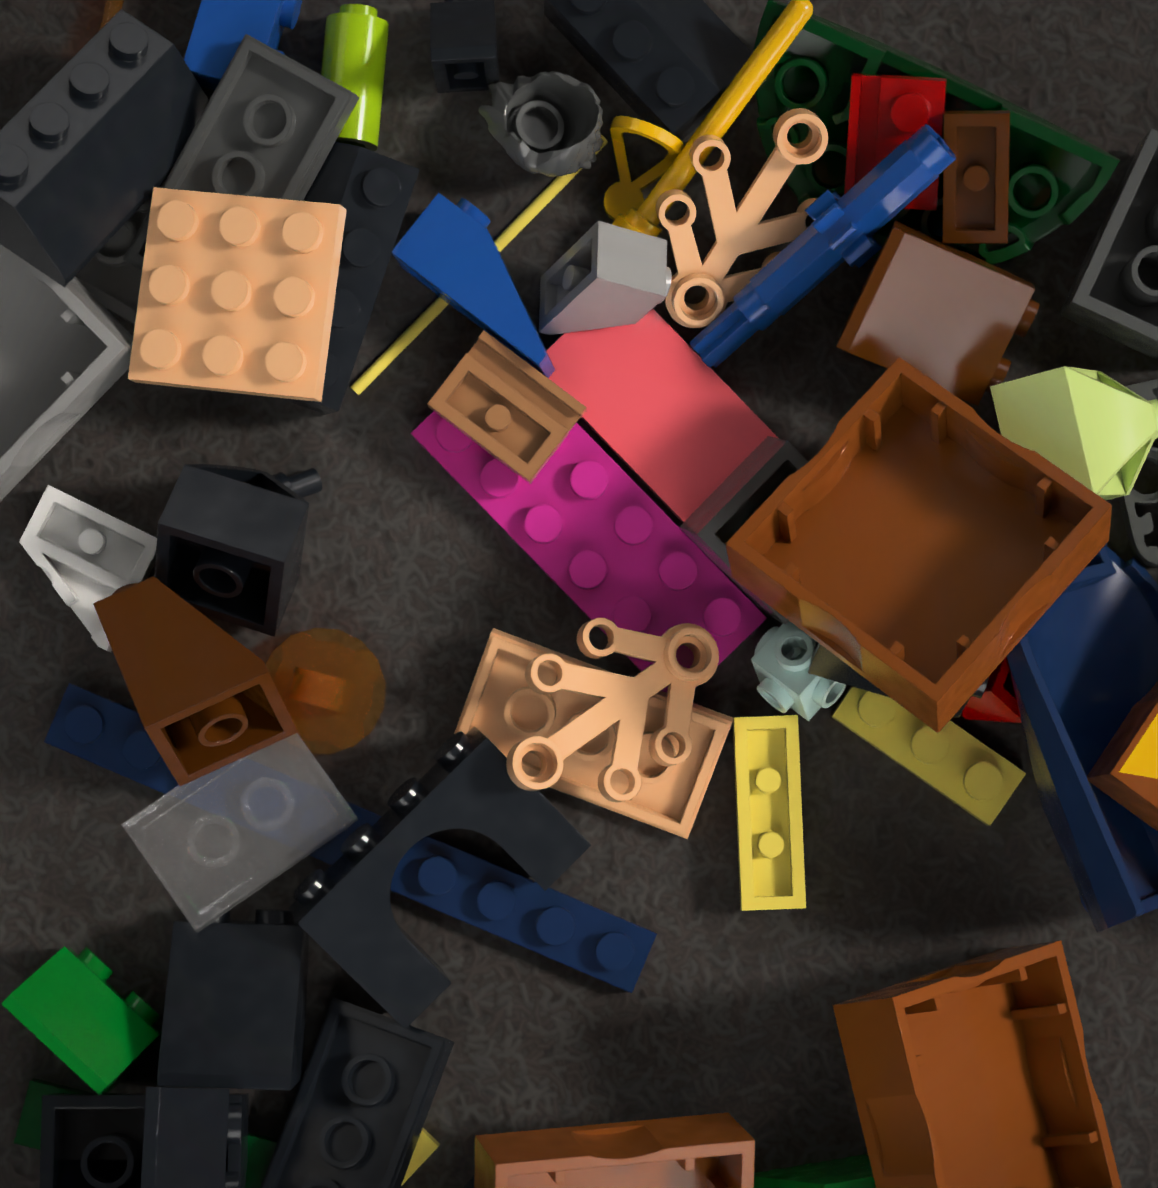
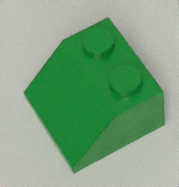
[1,946,162,1095]

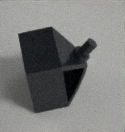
[155,464,322,637]

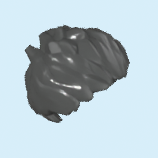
[478,71,604,177]

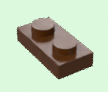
[943,110,1010,243]

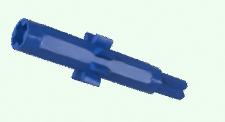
[690,124,956,368]

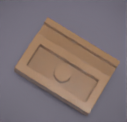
[427,330,587,484]

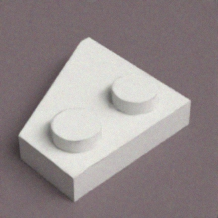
[19,485,157,652]

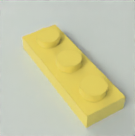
[831,686,1026,826]
[733,715,806,911]

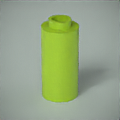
[321,4,389,151]

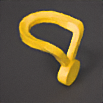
[603,116,684,220]

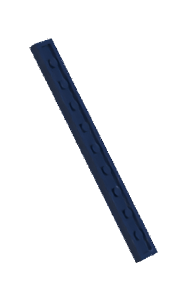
[44,683,657,993]

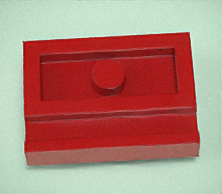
[844,73,947,211]

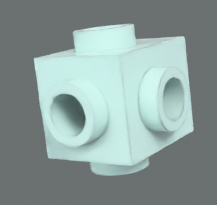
[751,621,846,721]

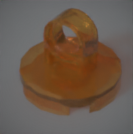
[266,628,387,755]

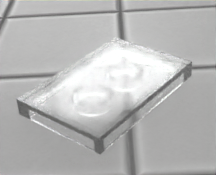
[121,733,358,933]

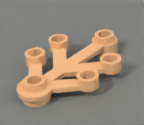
[656,108,828,328]
[506,618,719,802]

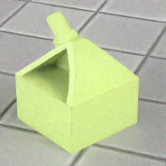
[990,366,1158,500]

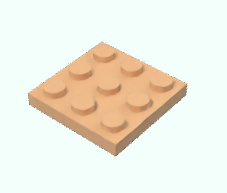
[128,187,346,402]

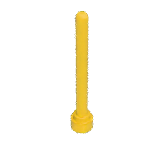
[612,0,813,237]

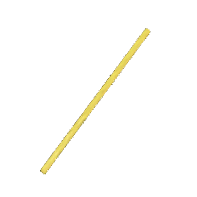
[350,135,608,396]

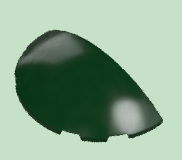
[754,0,1120,264]

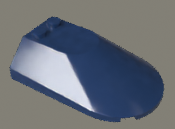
[1006,543,1158,933]

